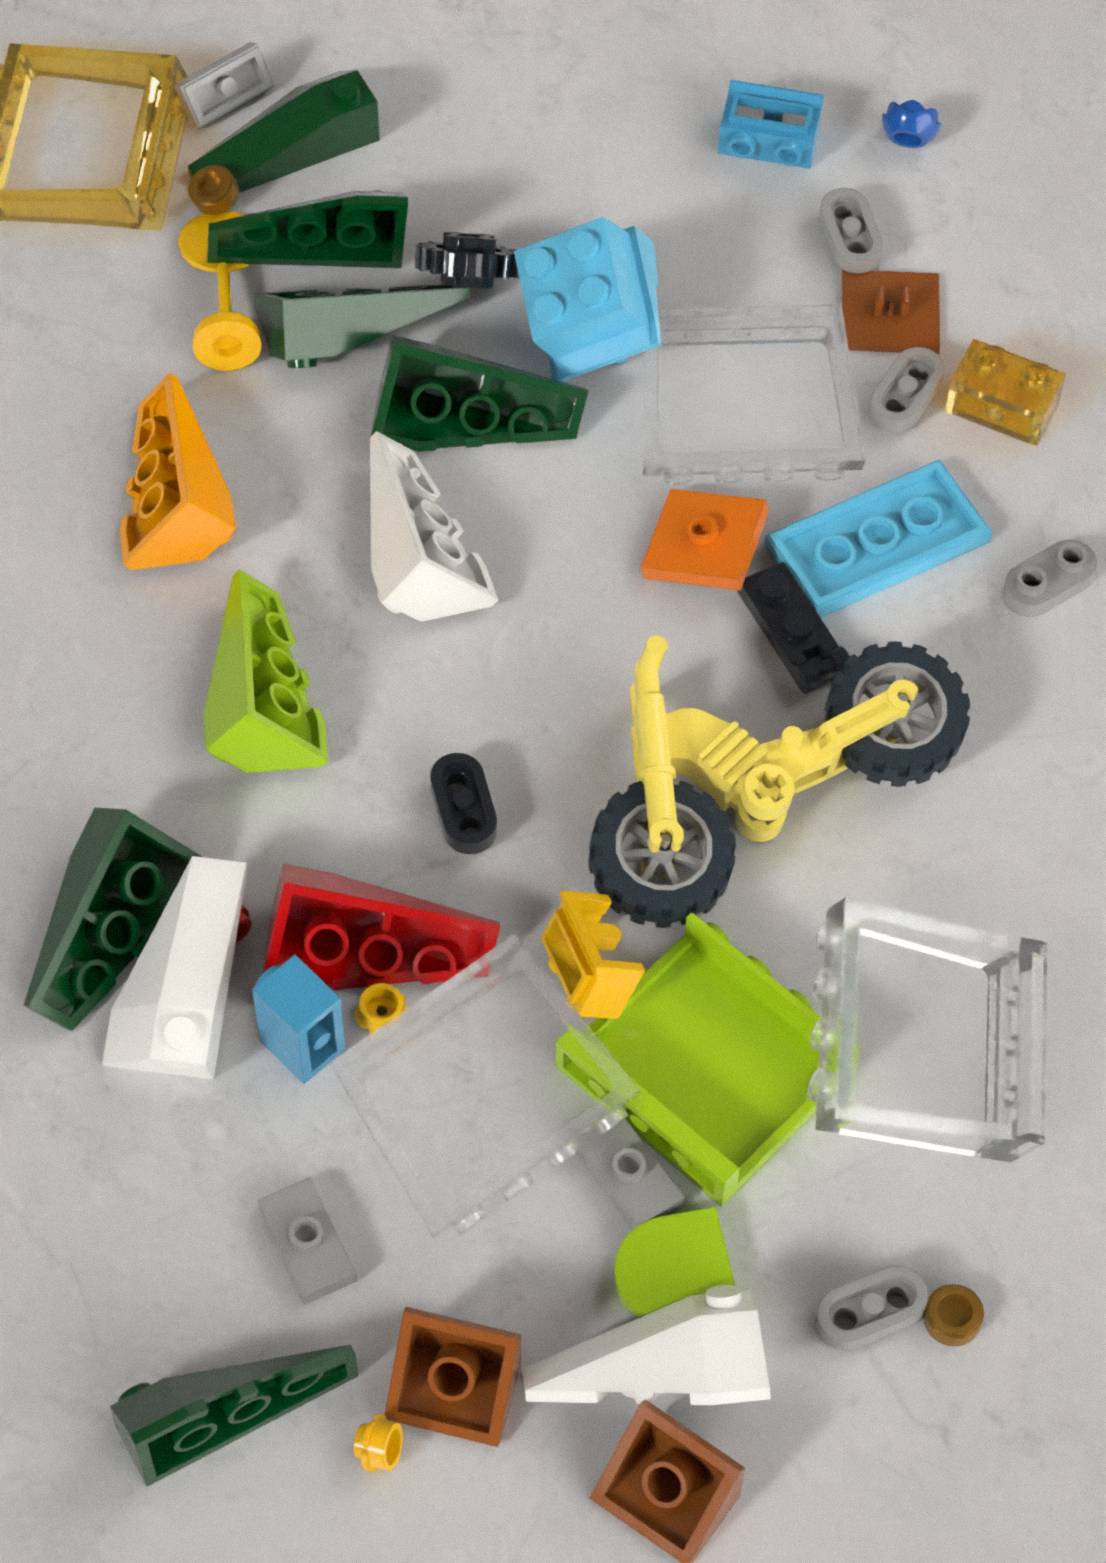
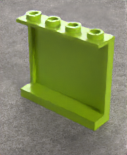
[555,912,860,1207]

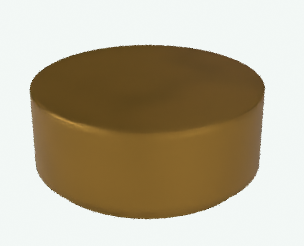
[188,165,239,215]
[924,1284,984,1346]

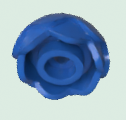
[882,100,941,148]

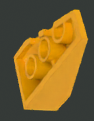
[120,372,236,570]

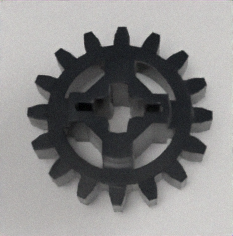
[415,232,519,289]

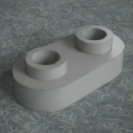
[819,188,883,274]
[869,347,944,432]
[1003,540,1097,617]
[816,1265,928,1350]

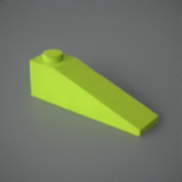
[204,569,328,773]

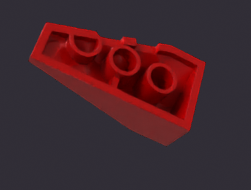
[261,863,500,991]

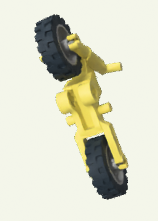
[588,635,970,928]

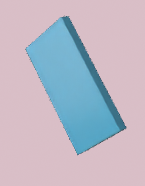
[764,459,992,618]

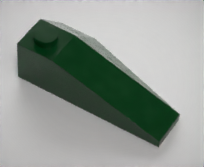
[207,190,408,268]
[370,335,589,452]

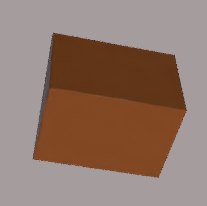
[384,1307,521,1447]
[589,1399,745,1563]

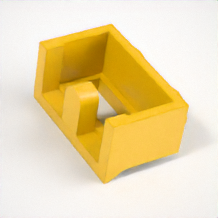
[541,890,645,1019]

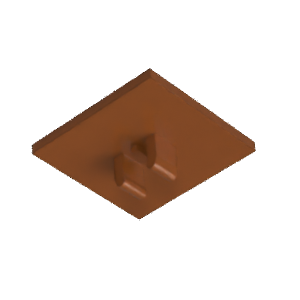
[841,269,940,354]

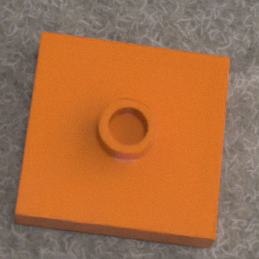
[641,489,769,591]

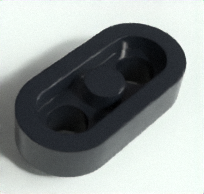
[430,753,497,854]

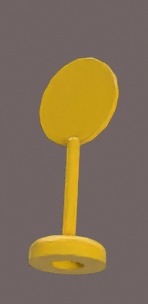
[178,211,262,371]

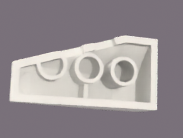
[370,431,498,622]
[102,856,248,1080]
[521,1285,771,1405]

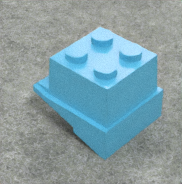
[514,217,661,382]

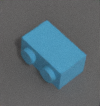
[252,955,346,1084]

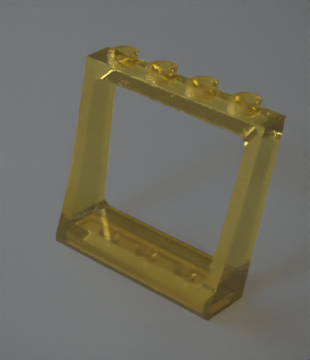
[0,43,188,231]

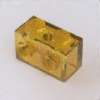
[945,338,1066,446]

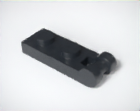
[737,562,850,694]

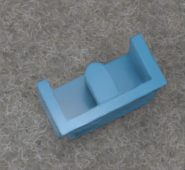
[718,80,824,169]

